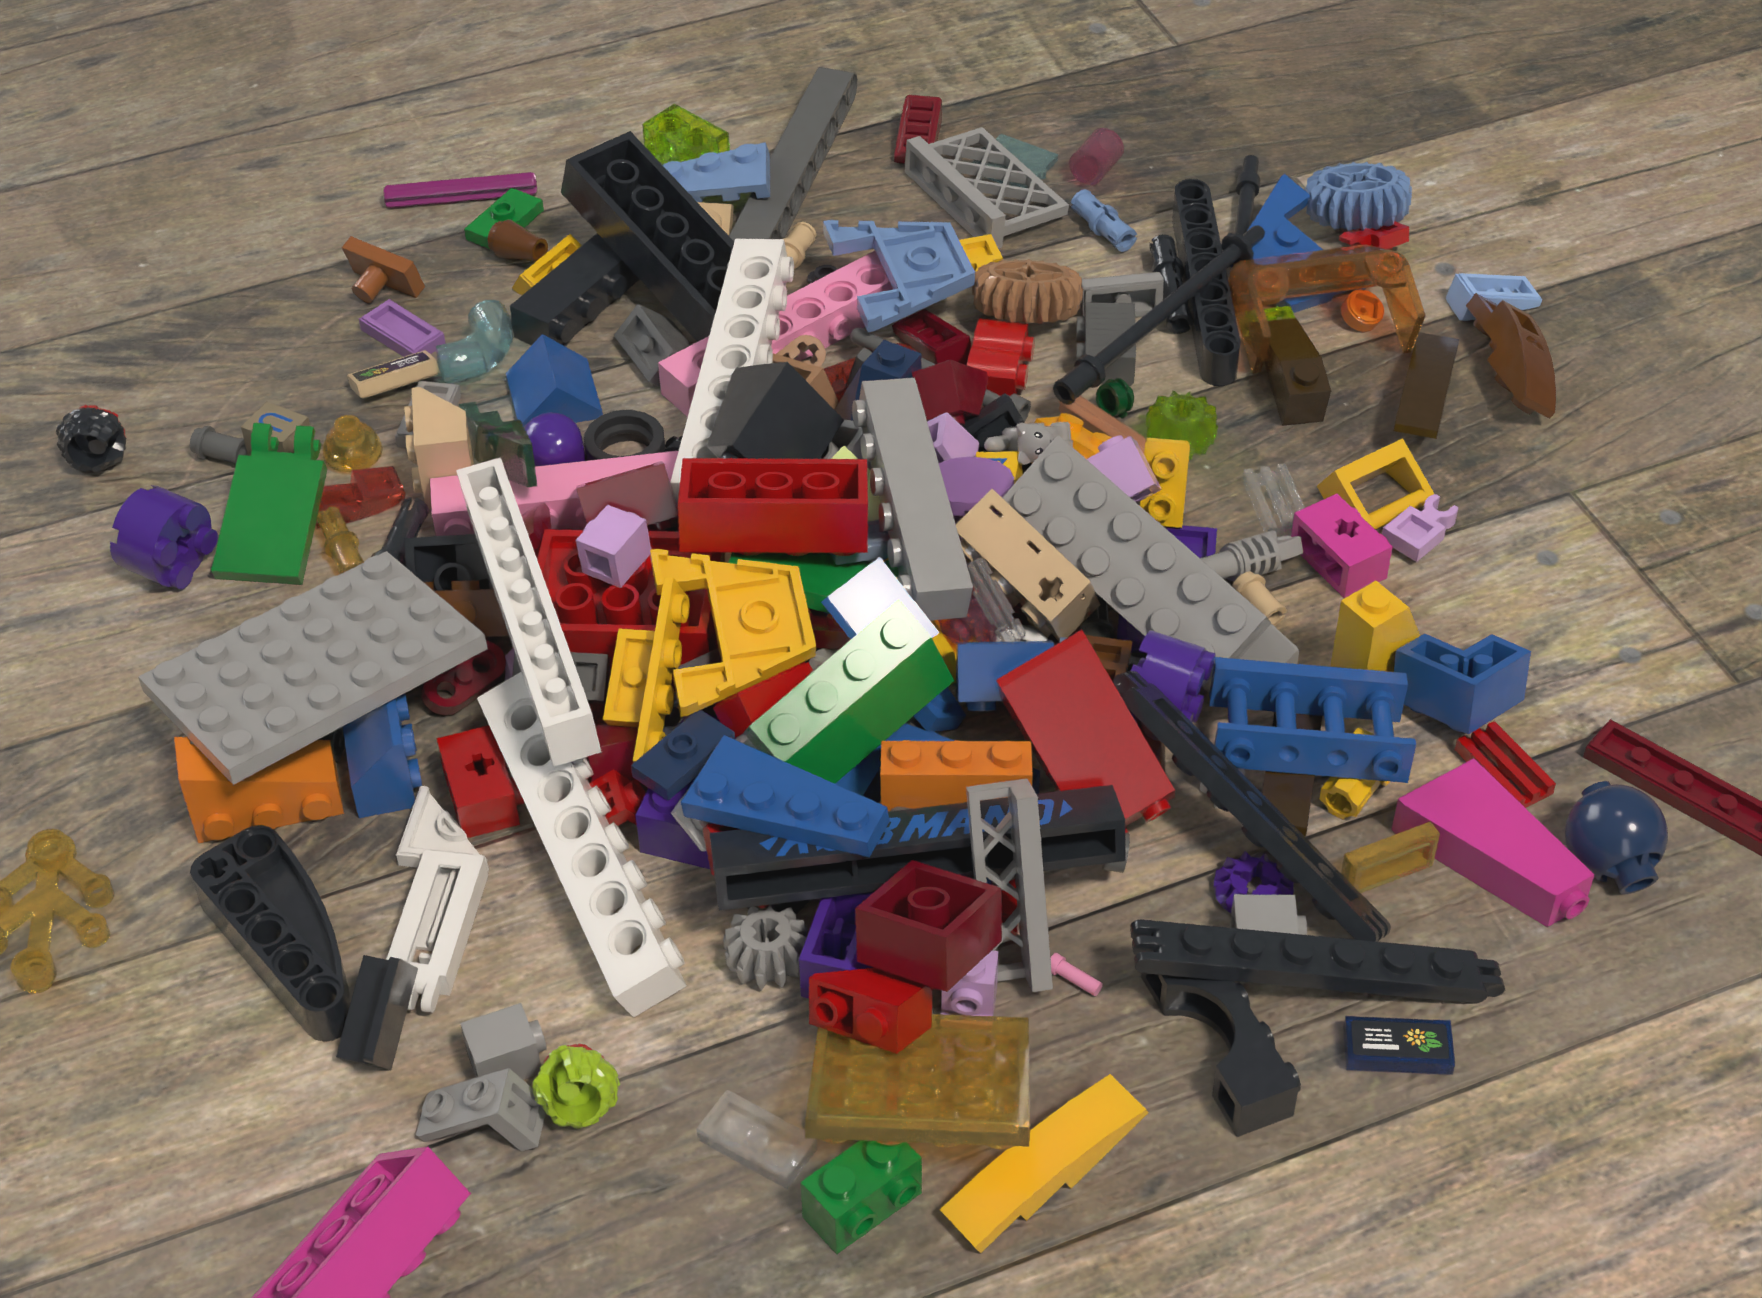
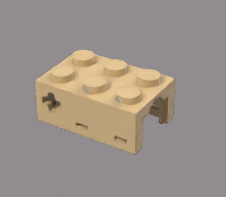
[956,489,1100,641]

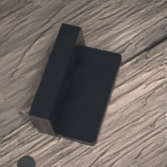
[336,955,418,1070]

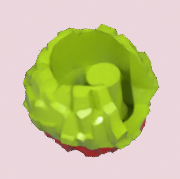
[533,1043,620,1128]

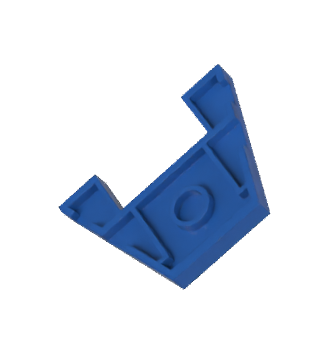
[1230,174,1398,315]

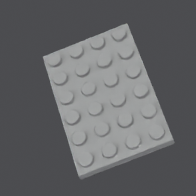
[138,551,488,785]

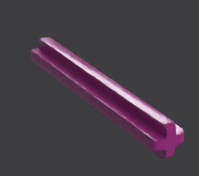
[383,172,537,208]

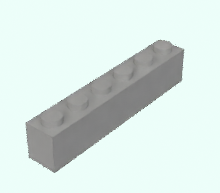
[852,378,973,620]

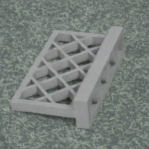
[905,127,1069,249]

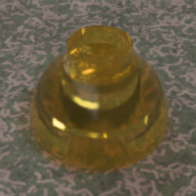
[322,415,383,472]

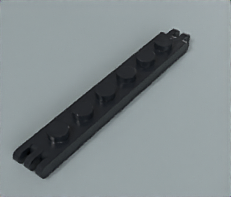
[1113,671,1391,942]
[1130,919,1505,1003]

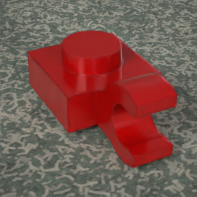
[1339,221,1409,264]

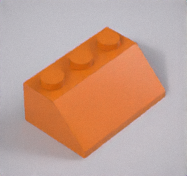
[880,740,1033,812]

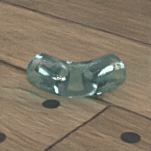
[435,300,513,384]

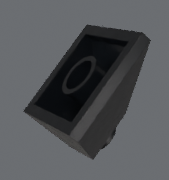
[404,534,493,590]

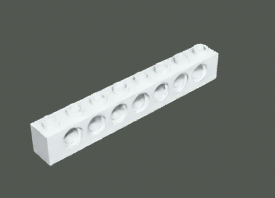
[670,239,794,508]
[456,457,601,767]
[477,672,687,1017]

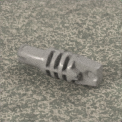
[1200,530,1303,581]

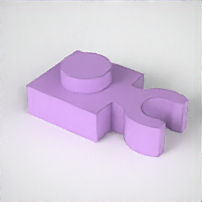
[1382,494,1458,562]

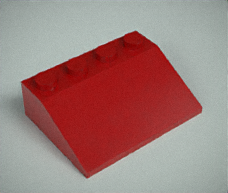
[537,529,725,670]

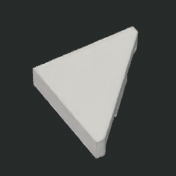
[396,786,489,873]

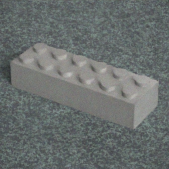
[1002,435,1271,692]

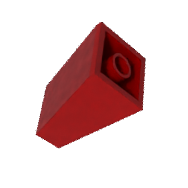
[996,630,1175,833]

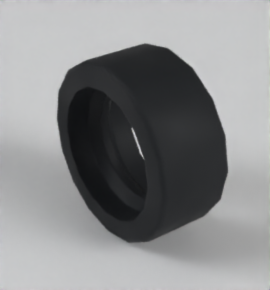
[584,409,666,461]

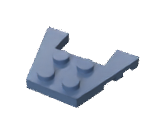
[823,220,975,333]

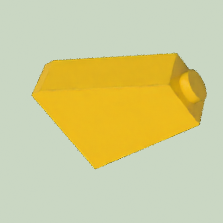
[1330,580,1420,672]

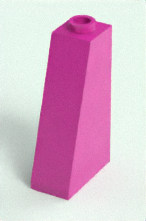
[1392,758,1594,927]

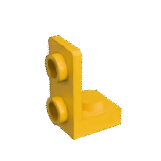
[1139,438,1190,528]

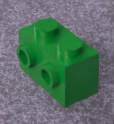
[800,1121,922,1255]

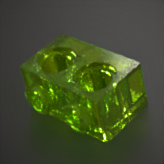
[642,104,730,165]

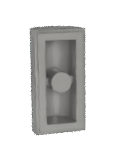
[1079,272,1164,317]

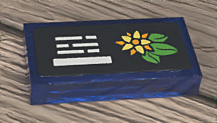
[1343,1016,1455,1075]

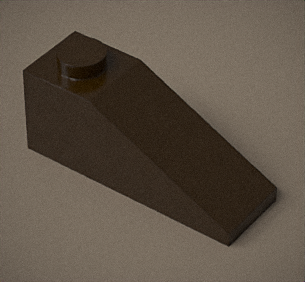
[1255,318,1331,426]

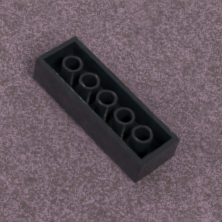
[561,131,734,342]

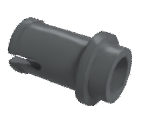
[190,426,248,465]

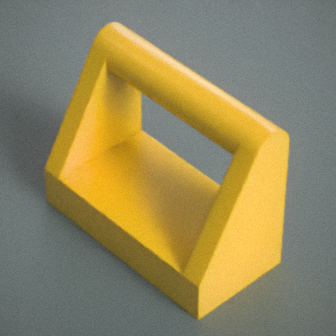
[1317,438,1434,530]

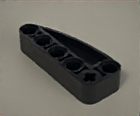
[190,825,350,1042]

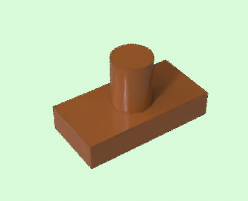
[341,236,425,303]

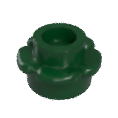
[1096,378,1134,419]

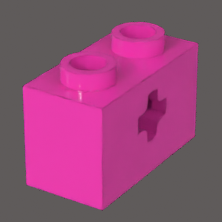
[1291,494,1393,598]

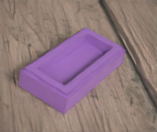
[359,299,446,357]

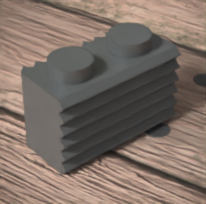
[1076,302,1136,386]

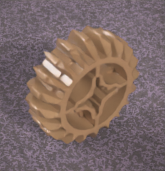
[972,259,1083,324]

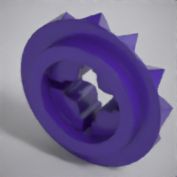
[1213,851,1294,913]

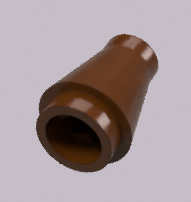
[488,220,548,261]

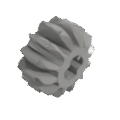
[723,904,808,991]

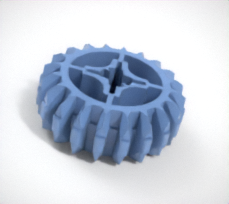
[1305,162,1412,231]

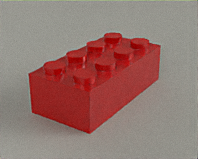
[678,458,868,556]

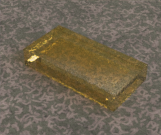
[1341,821,1440,893]

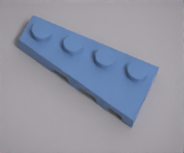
[663,142,770,202]

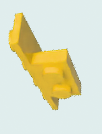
[603,577,689,762]

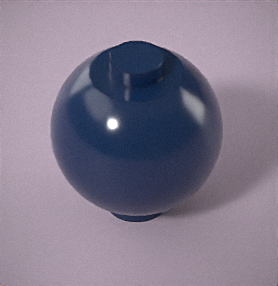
[1565,781,1668,894]

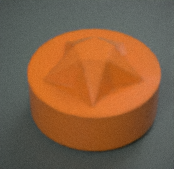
[1341,289,1384,332]

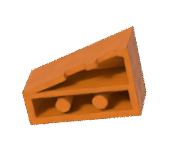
[174,737,344,843]

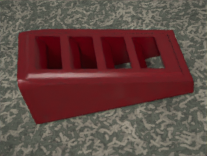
[894,95,942,164]
[892,309,971,365]

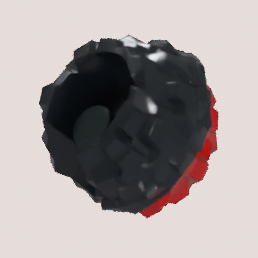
[56,405,127,473]

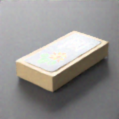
[347,350,440,399]

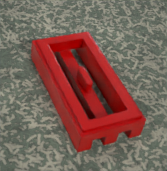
[1454,721,1556,808]

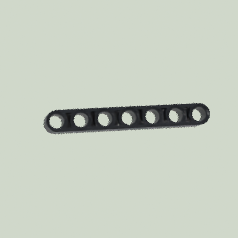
[1172,179,1241,386]

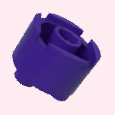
[110,485,218,589]
[1129,630,1216,727]

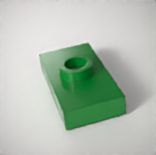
[464,188,544,249]

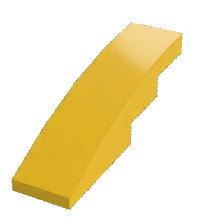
[939,1074,1149,1253]

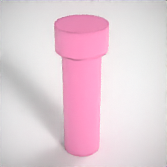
[1050,953,1103,996]

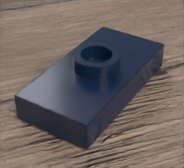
[631,710,735,801]

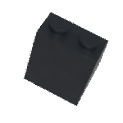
[707,362,844,459]

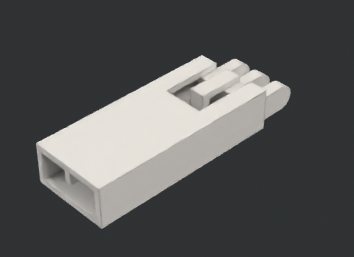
[386,849,488,1013]

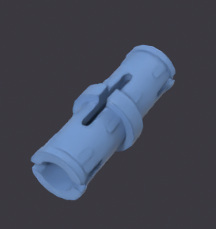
[1071,189,1137,252]

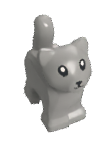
[984,422,1073,465]

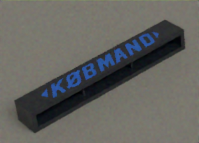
[710,785,1126,911]

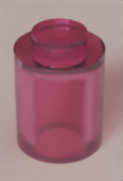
[1069,128,1124,185]

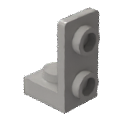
[416,1068,546,1151]

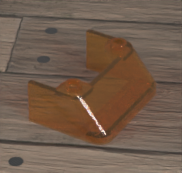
[1228,245,1426,374]

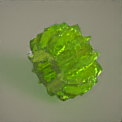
[1146,390,1218,460]

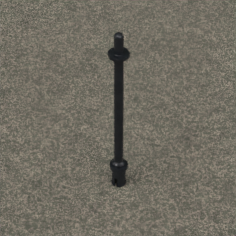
[1053,225,1265,405]

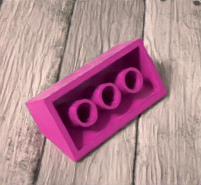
[252,1146,471,1298]

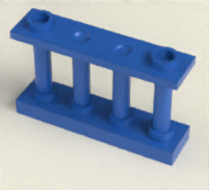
[1209,657,1416,783]

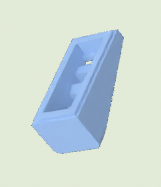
[1446,273,1542,321]

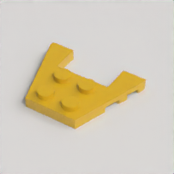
[650,549,816,717]

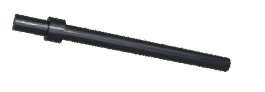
[1229,155,1261,316]

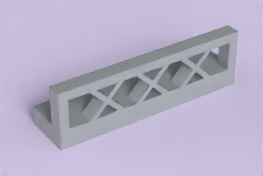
[966,779,1053,992]

